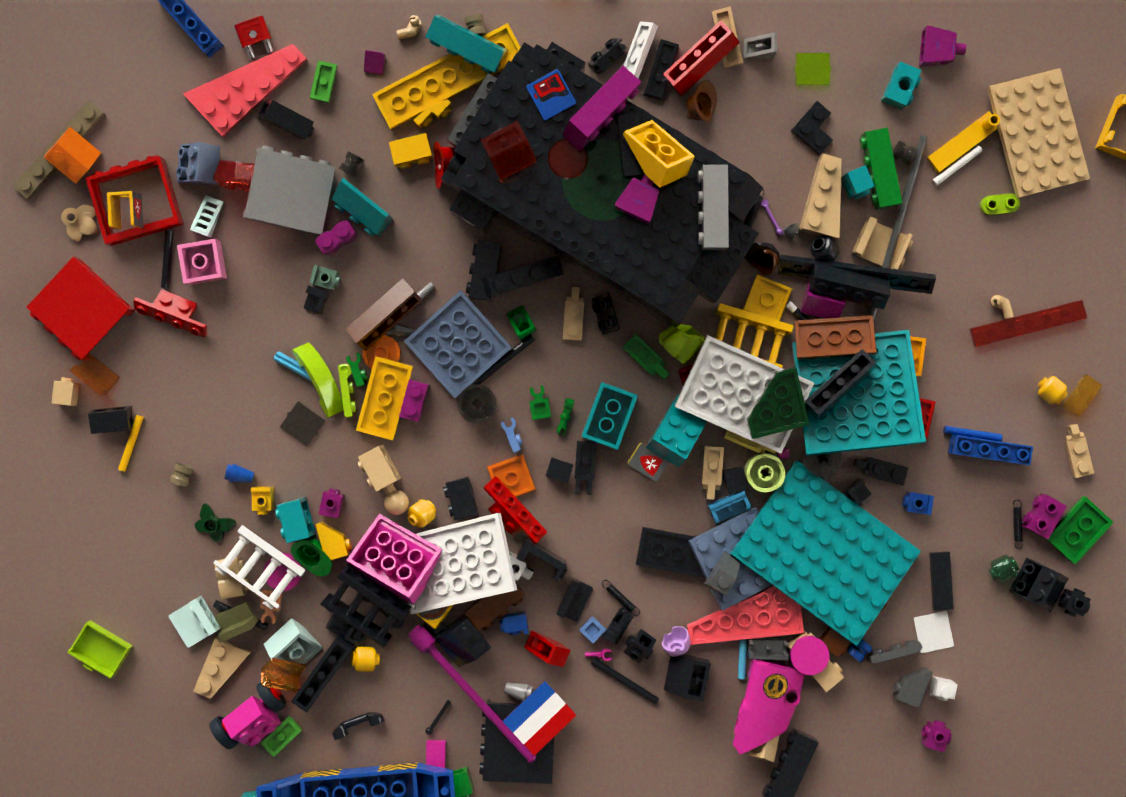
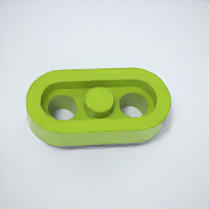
[980,193,1020,215]

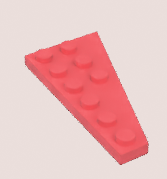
[183,44,307,137]
[687,586,804,645]

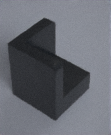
[304,285,329,315]
[546,457,573,483]
[722,466,748,494]
[844,479,872,507]

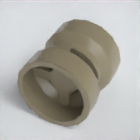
[464,14,487,37]
[169,463,194,487]

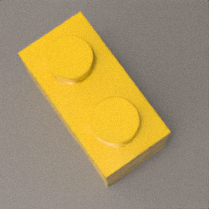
[389,133,433,169]

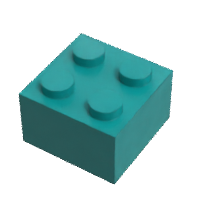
[275,497,316,543]

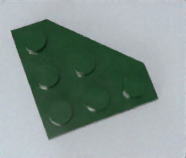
[747,367,810,439]

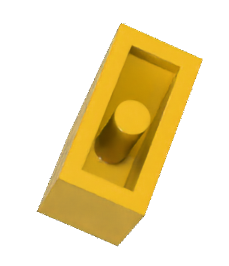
[315,522,352,560]

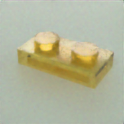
[1063,374,1103,416]

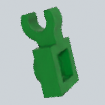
[346,352,368,387]

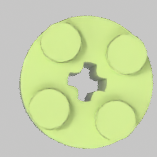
[744,453,785,493]

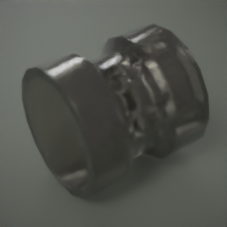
[893,141,917,166]
[339,151,365,178]

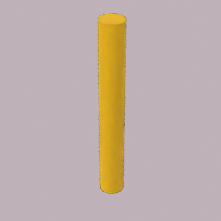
[118,415,144,471]

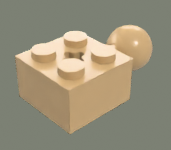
[358,445,409,515]

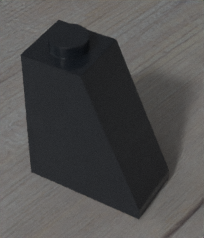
[257,100,314,139]

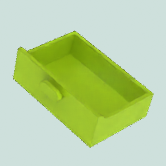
[67,620,133,678]

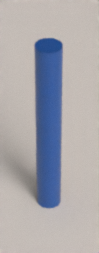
[943,426,1002,442]

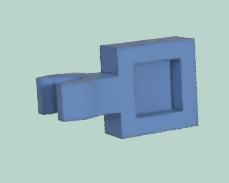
[501,418,523,452]

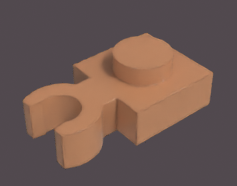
[260,589,282,624]

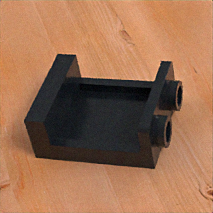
[516,537,568,582]

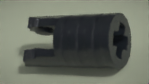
[602,607,633,645]

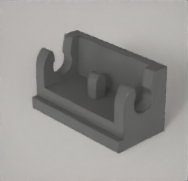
[747,637,788,660]

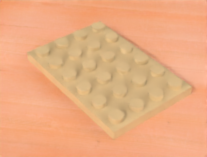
[987,68,1090,199]

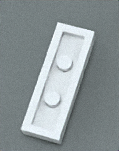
[624,22,658,79]

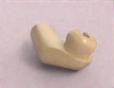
[397,15,421,40]
[990,295,1014,319]

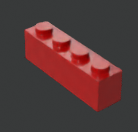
[663,20,740,96]

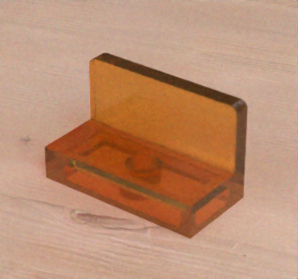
[70,354,119,395]
[261,658,306,693]

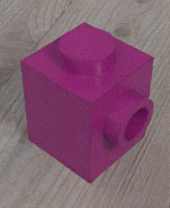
[319,488,345,518]

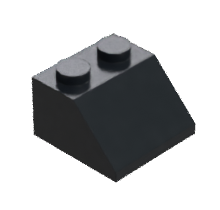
[435,614,491,667]

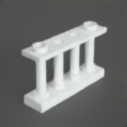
[213,525,306,610]

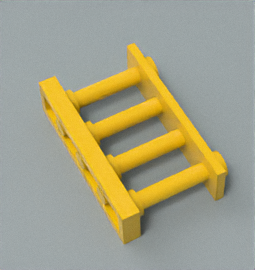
[715,303,794,368]

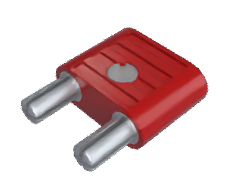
[234,16,273,60]

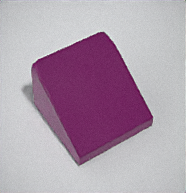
[364,50,386,75]

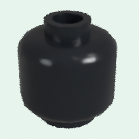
[810,236,839,261]

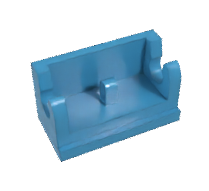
[707,491,751,524]

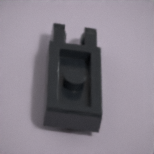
[575,440,596,495]

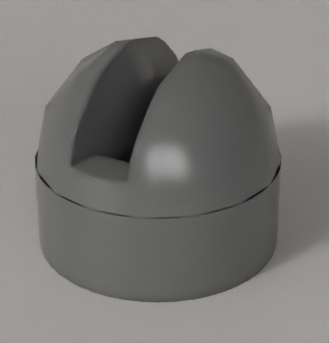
[783,223,800,239]

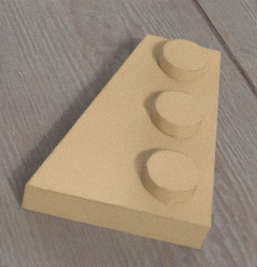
[193,637,252,699]

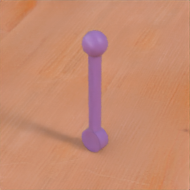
[761,199,783,236]

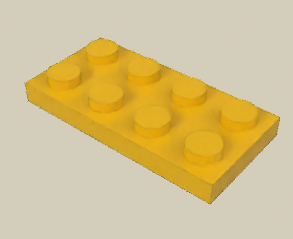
[356,356,413,440]

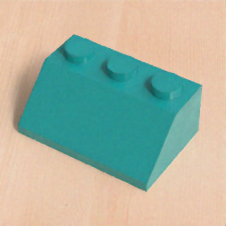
[332,178,393,237]

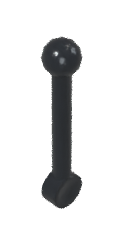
[425,700,451,735]

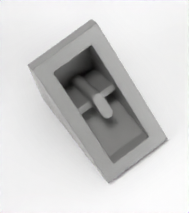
[744,32,777,59]

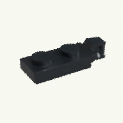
[853,457,908,486]

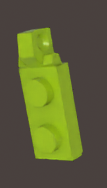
[338,364,356,418]

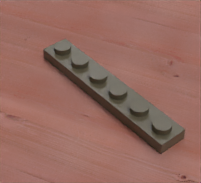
[13,100,105,200]

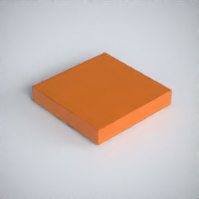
[487,454,536,497]

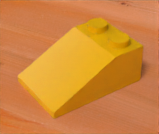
[623,120,695,187]

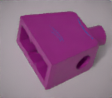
[919,25,966,67]
[614,174,659,225]

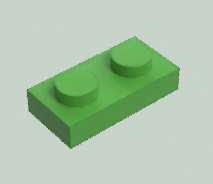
[310,60,338,104]
[260,715,302,757]

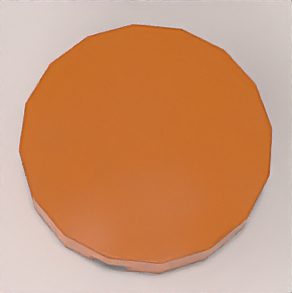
[362,335,401,369]

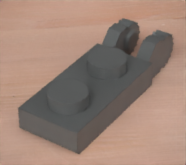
[866,640,923,664]

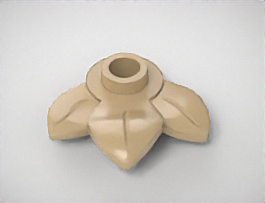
[61,205,98,242]

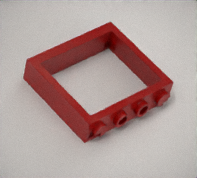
[85,155,184,246]

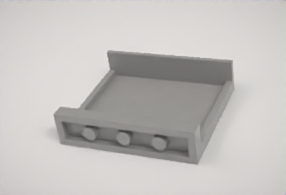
[242,146,335,235]

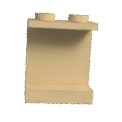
[851,216,913,270]

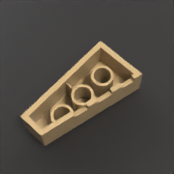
[799,154,842,241]

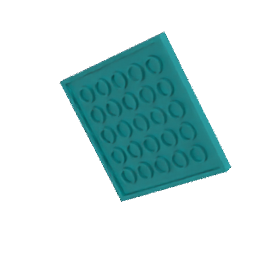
[792,330,926,456]

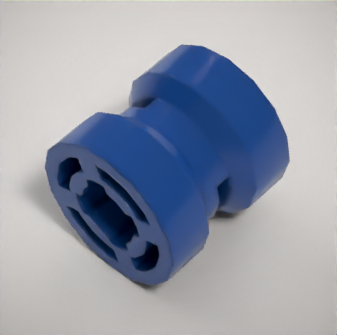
[847,639,873,663]

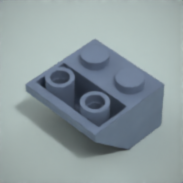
[176,142,220,186]

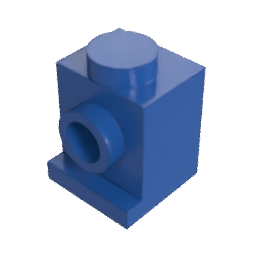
[902,491,934,515]
[499,612,529,635]

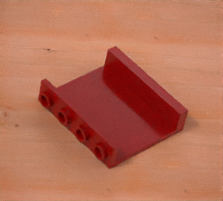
[26,256,135,361]

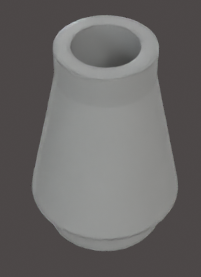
[504,682,534,702]

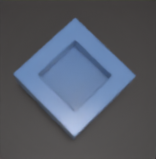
[579,616,606,643]

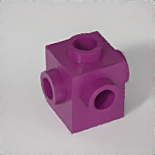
[921,720,952,752]

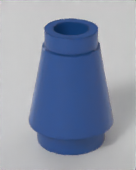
[224,464,254,483]

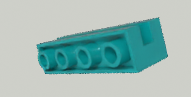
[425,15,507,74]

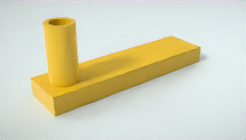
[926,111,1000,173]

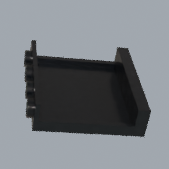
[479,699,554,784]

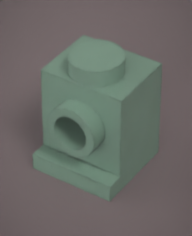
[309,265,341,291]

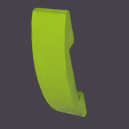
[292,342,344,418]

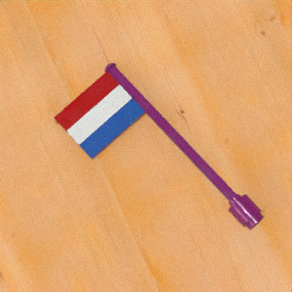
[408,624,576,763]

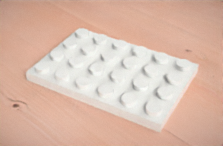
[675,335,814,453]
[408,513,517,614]

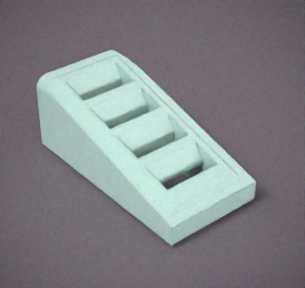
[190,195,224,238]

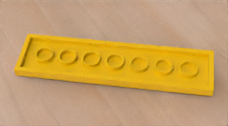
[372,23,521,130]

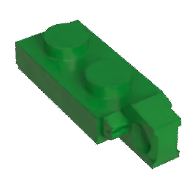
[622,334,669,380]

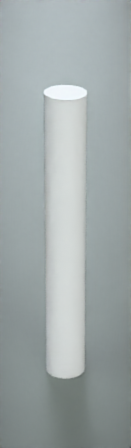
[932,145,983,186]

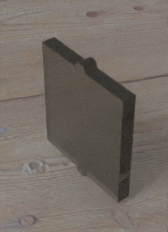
[280,401,326,446]

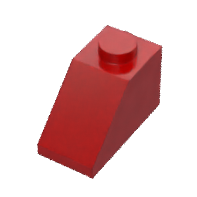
[524,630,571,667]

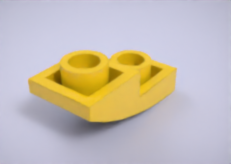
[414,100,452,129]

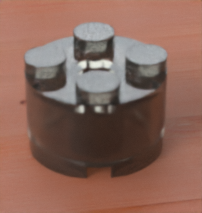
[458,384,497,423]
[803,450,843,477]

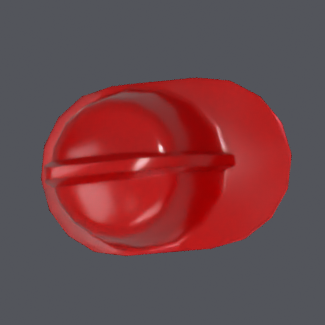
[433,142,455,189]

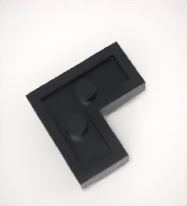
[791,101,833,156]

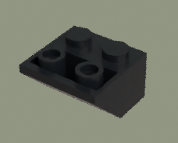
[1009,557,1069,612]
[664,654,711,702]

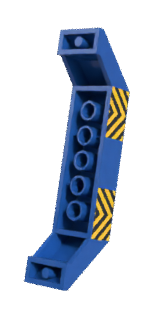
[256,762,455,797]

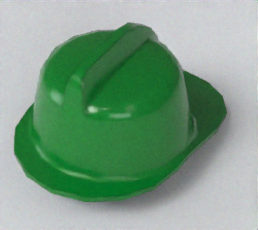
[291,538,332,577]

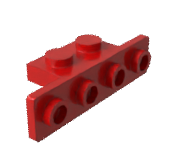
[133,289,207,337]
[483,476,547,544]

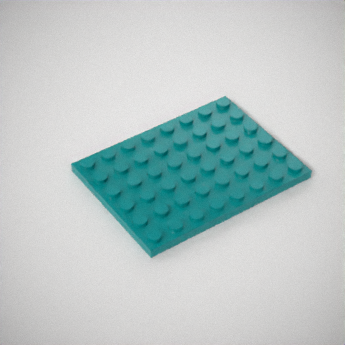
[730,460,921,646]

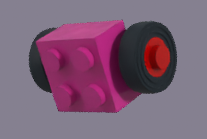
[209,679,286,749]

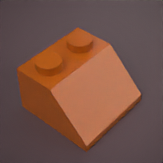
[44,127,101,184]

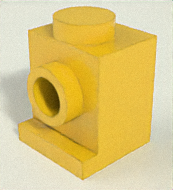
[251,487,274,515]

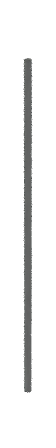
[821,136,928,482]

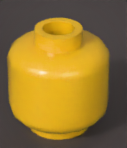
[1037,376,1068,404]
[407,499,436,528]
[351,647,380,672]

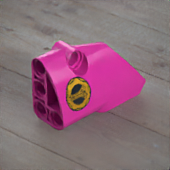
[733,659,805,755]

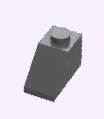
[704,551,741,596]
[892,667,933,708]

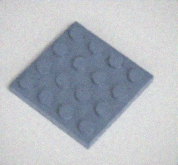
[404,290,512,398]
[688,507,771,611]

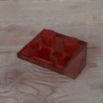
[481,121,537,180]
[213,160,255,192]

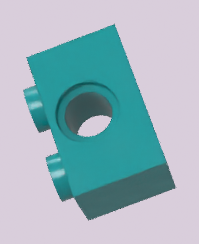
[881,61,922,110]
[841,165,875,200]

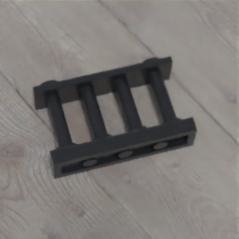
[320,564,412,647]

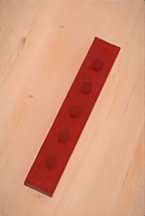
[970,300,1087,347]

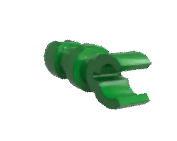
[557,398,574,436]

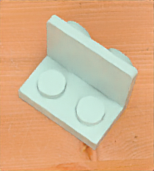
[169,595,221,648]

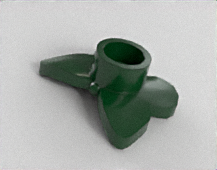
[195,503,236,542]

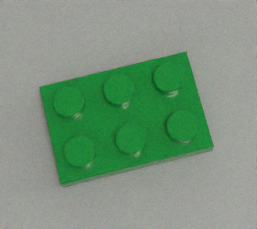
[1046,496,1114,565]

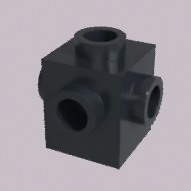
[1058,588,1091,617]
[624,629,657,663]

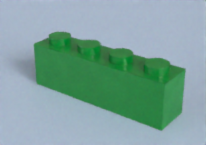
[860,127,902,210]

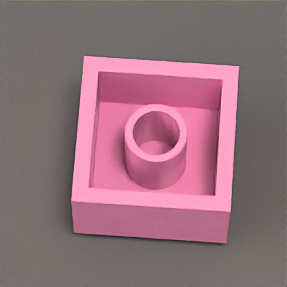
[177,239,227,285]

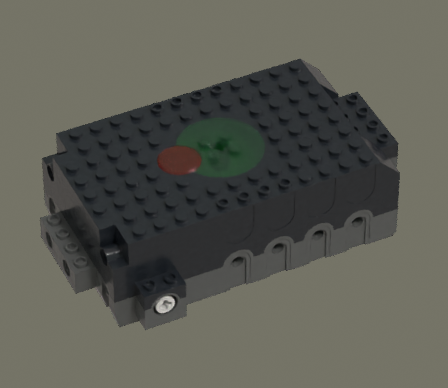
[441,42,763,327]

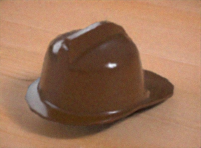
[686,80,717,123]

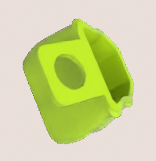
[658,324,706,364]

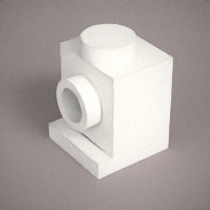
[929,676,958,701]

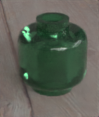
[989,554,1020,583]

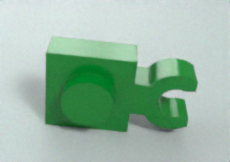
[529,385,551,420]

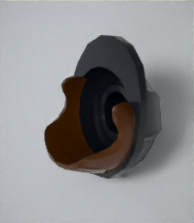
[745,242,780,275]

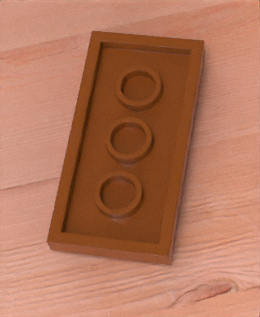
[794,315,876,360]

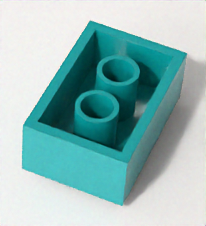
[581,382,638,450]
[646,394,707,468]

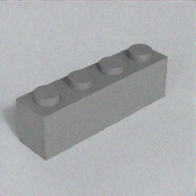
[698,165,729,250]

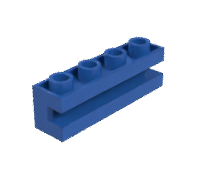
[158,0,224,58]
[948,434,1033,465]

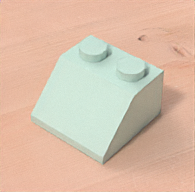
[263,618,323,674]

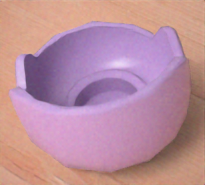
[662,626,691,657]

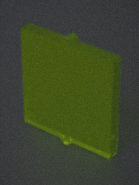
[794,53,832,85]

